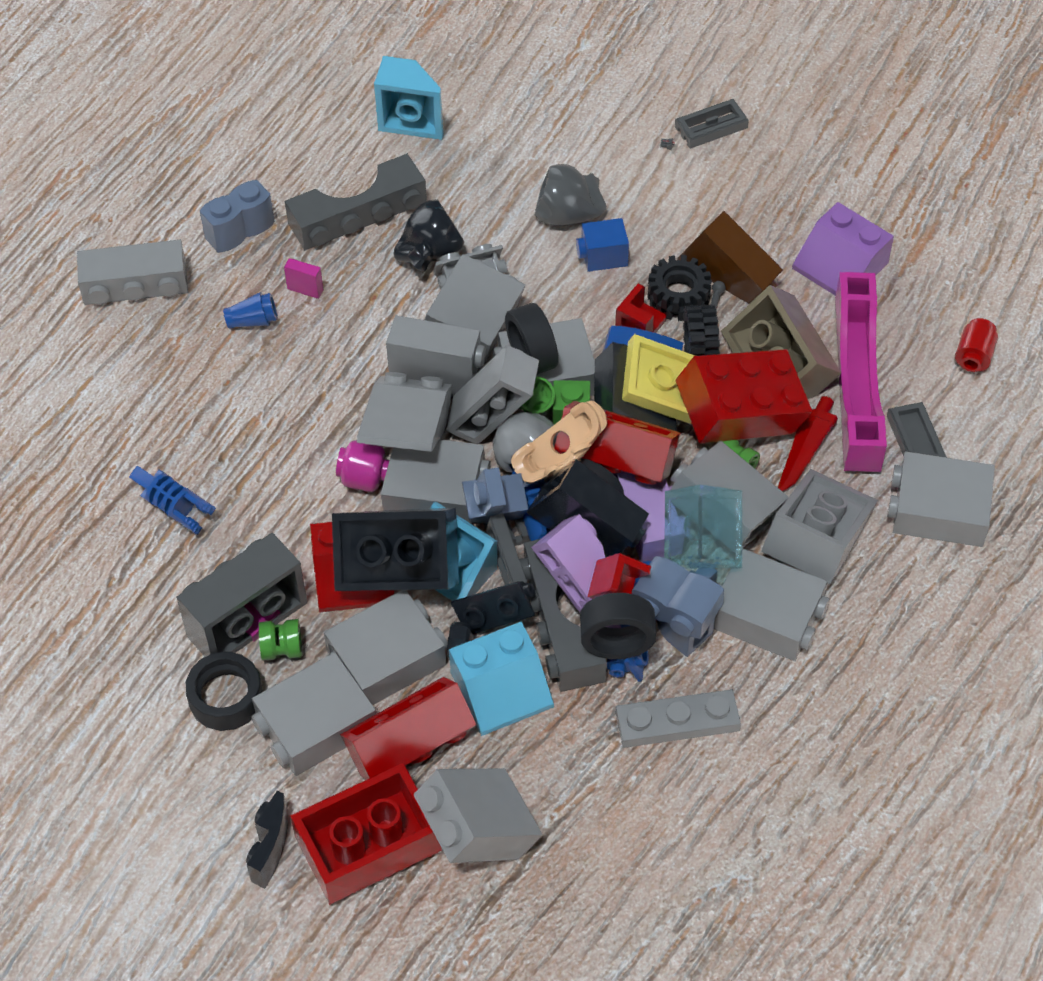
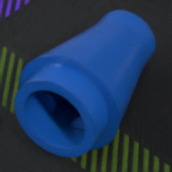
[223,292,278,329]

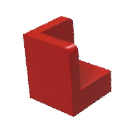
[615,283,666,333]
[587,553,651,599]

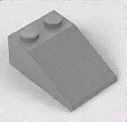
[357,372,452,452]
[761,469,878,584]

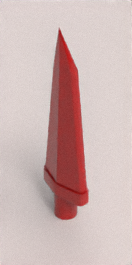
[778,396,838,492]

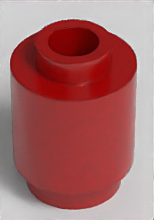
[955,318,998,372]

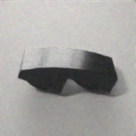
[246,790,288,889]

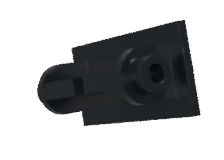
[451,581,535,634]

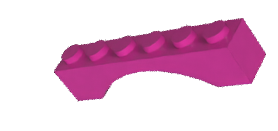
[835,272,887,472]

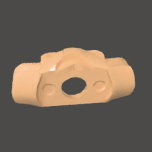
[511,401,607,484]

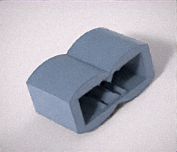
[200,180,275,253]
[632,556,724,639]

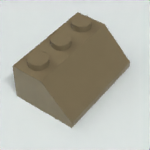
[721,285,841,399]

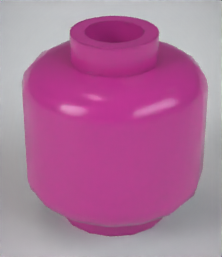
[336,440,390,492]

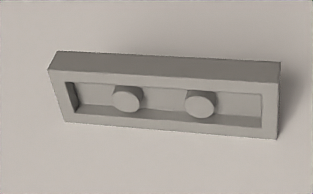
[615,689,741,748]

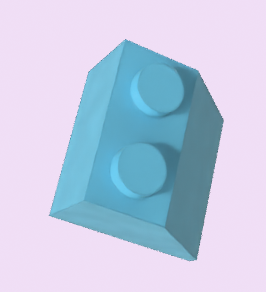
[374,56,443,140]
[449,621,554,736]

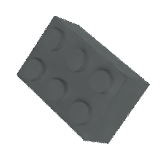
[176,532,307,657]

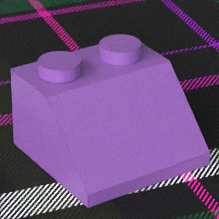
[792,202,894,296]

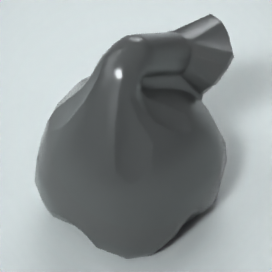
[534,164,607,225]

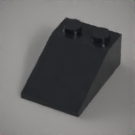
[332,508,459,591]

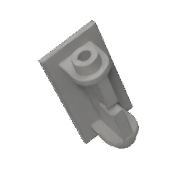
[433,244,507,289]

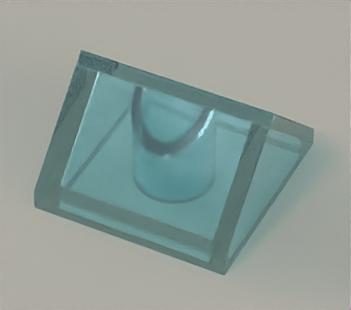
[664,484,742,569]

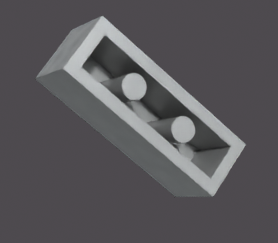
[77,239,188,305]
[446,345,539,444]

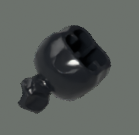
[393,199,465,273]

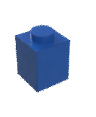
[576,218,629,272]

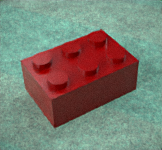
[675,349,813,443]
[290,763,442,905]

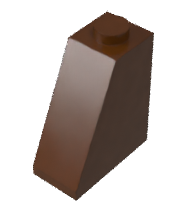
[677,211,783,304]

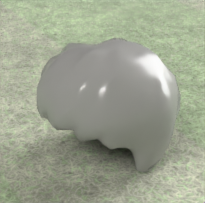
[492,412,558,472]

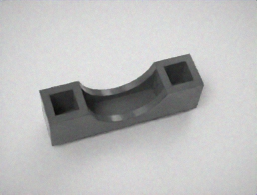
[285,153,427,251]
[519,539,607,692]

